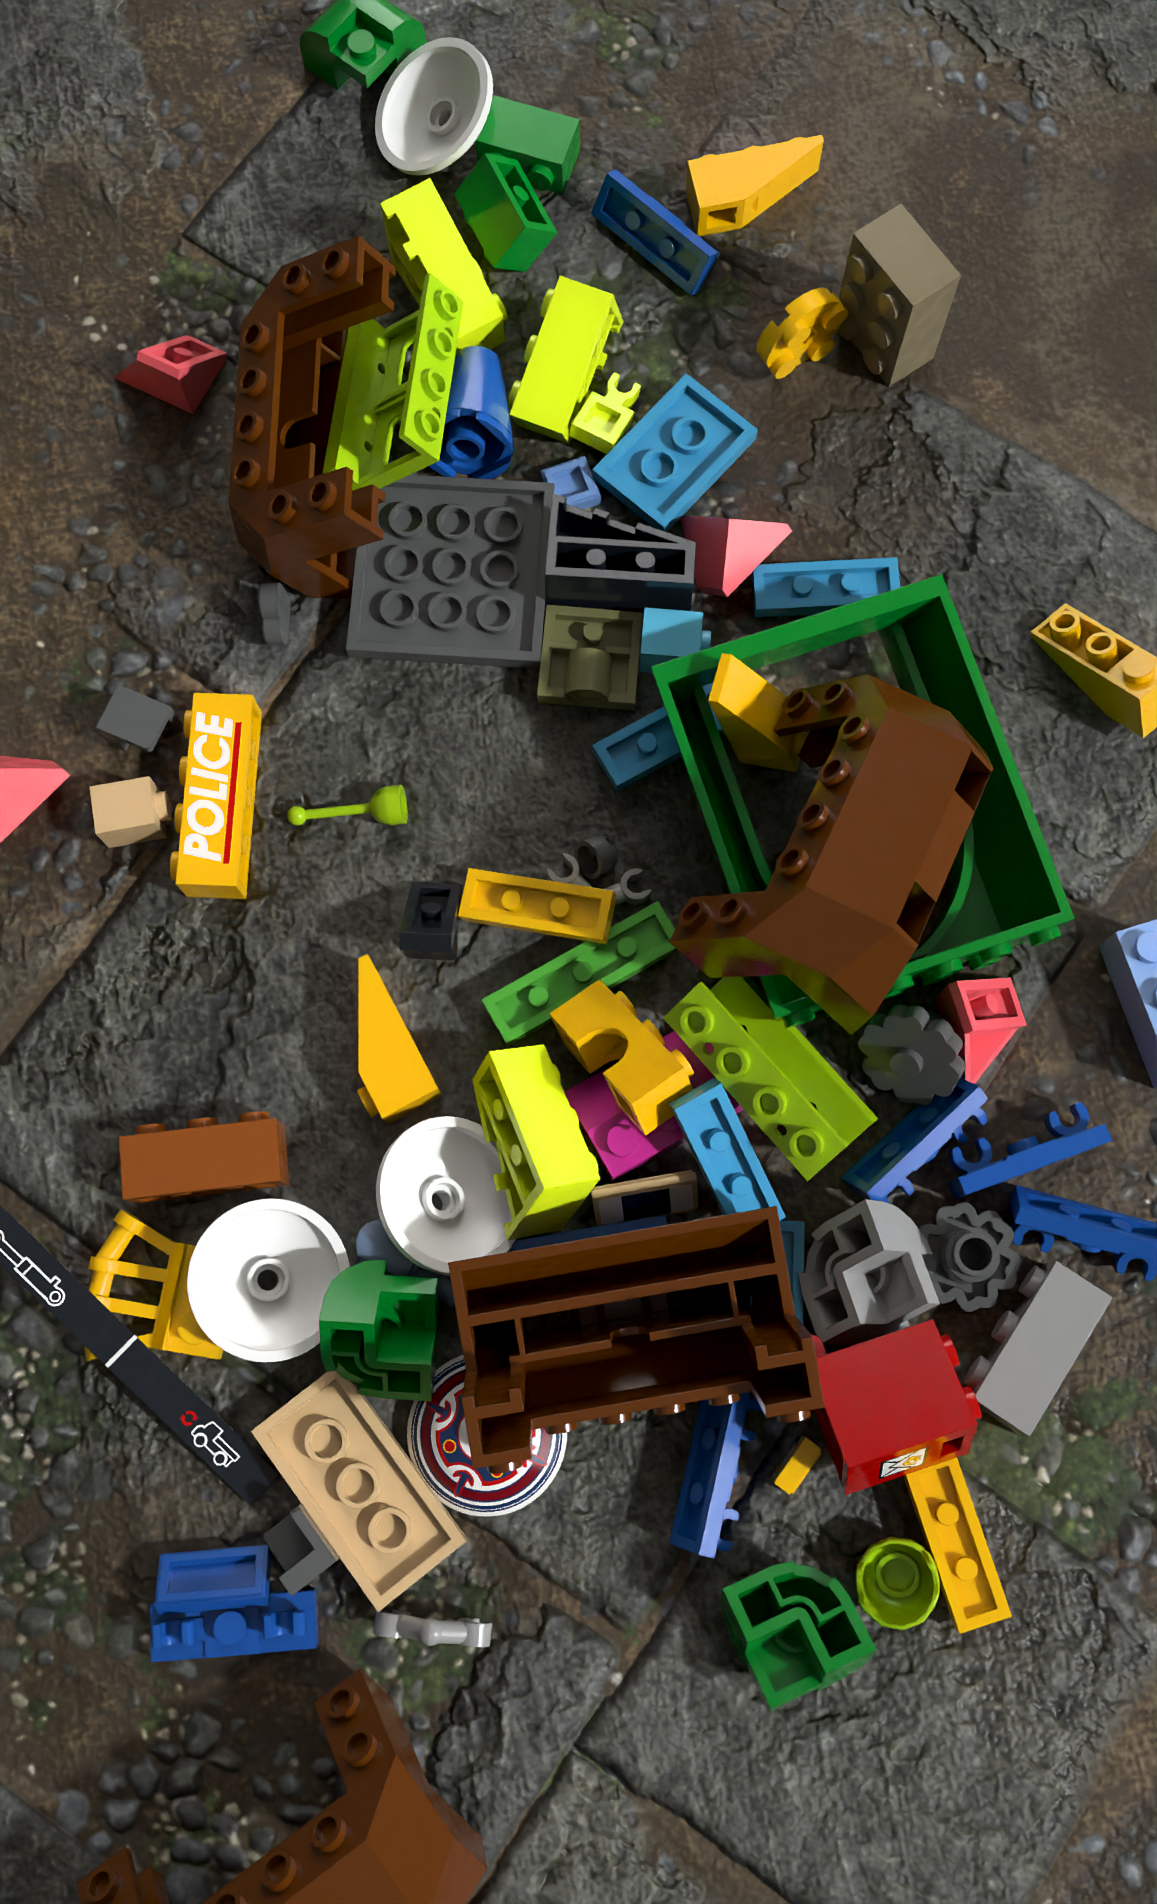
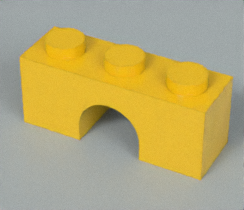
[549,979,694,1136]

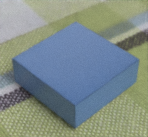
[540,456,601,510]

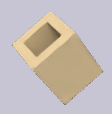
[90,776,172,848]

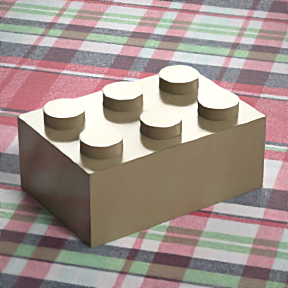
[838,204,961,387]

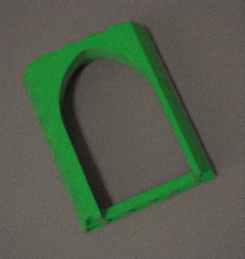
[651,574,1075,1029]

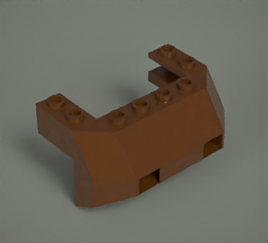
[229,235,396,598]
[669,674,993,1035]
[448,1206,825,1474]
[76,1668,487,1904]

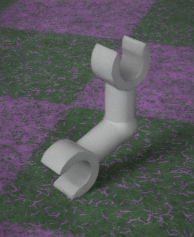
[547,853,652,905]
[373,1609,492,1647]

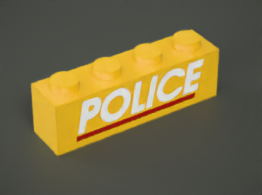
[170,693,262,899]

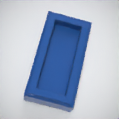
[154,1545,271,1615]

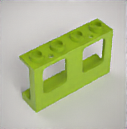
[322,273,463,490]
[663,976,878,1181]

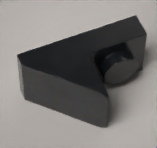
[399,882,462,960]

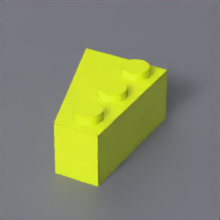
[380,178,508,357]
[508,276,623,444]
[472,1044,600,1240]

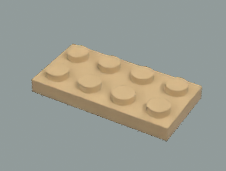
[251,1371,468,1612]

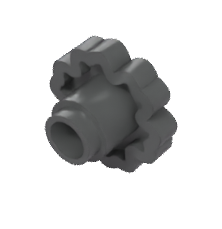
[858,1004,966,1105]
[918,1202,1021,1312]

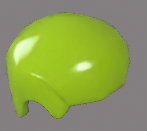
[855,1536,940,1630]

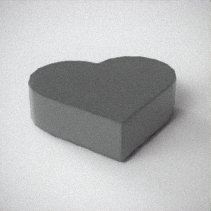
[257,582,291,645]

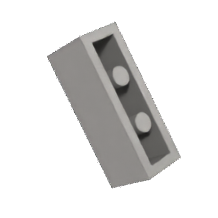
[963,1261,1113,1437]

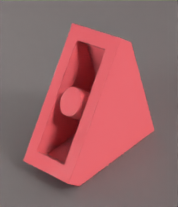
[114,335,227,414]
[680,515,792,597]
[0,756,70,843]
[935,977,1027,1084]

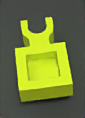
[569,372,641,454]

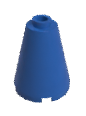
[429,346,514,479]

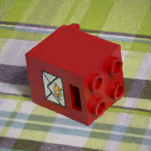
[812,1319,982,1495]

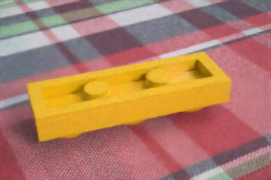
[458,868,617,944]
[903,1458,1012,1634]

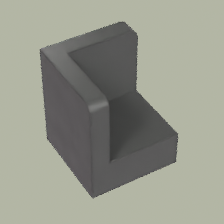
[96,685,181,752]
[263,1504,340,1596]

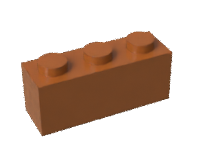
[119,1111,290,1204]

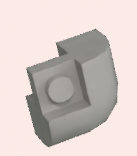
[799,1199,940,1345]

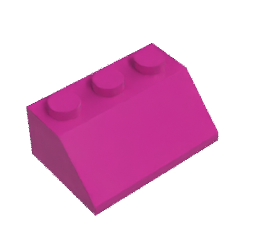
[564,1031,744,1184]

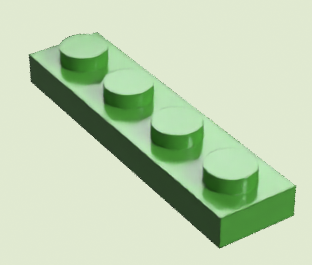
[482,901,678,1047]

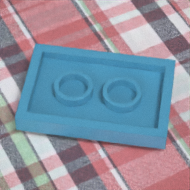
[592,373,758,532]

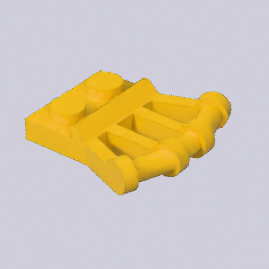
[84,1209,223,1361]

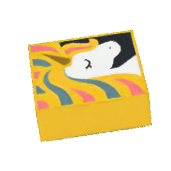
[769,1435,821,1495]

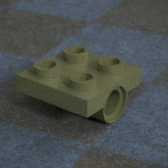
[537,605,643,711]

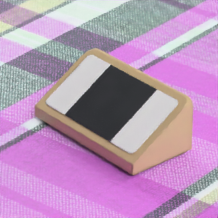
[591,1170,699,1226]

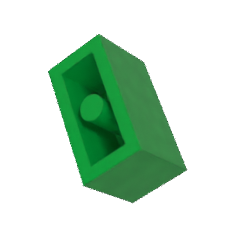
[475,95,580,195]
[454,153,557,272]

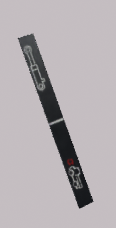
[0,1205,279,1506]

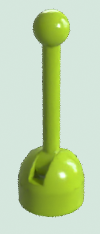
[287,784,408,826]

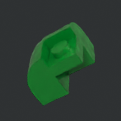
[300,0,427,90]
[319,1259,441,1401]
[720,1561,876,1712]

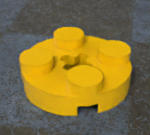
[756,287,849,379]

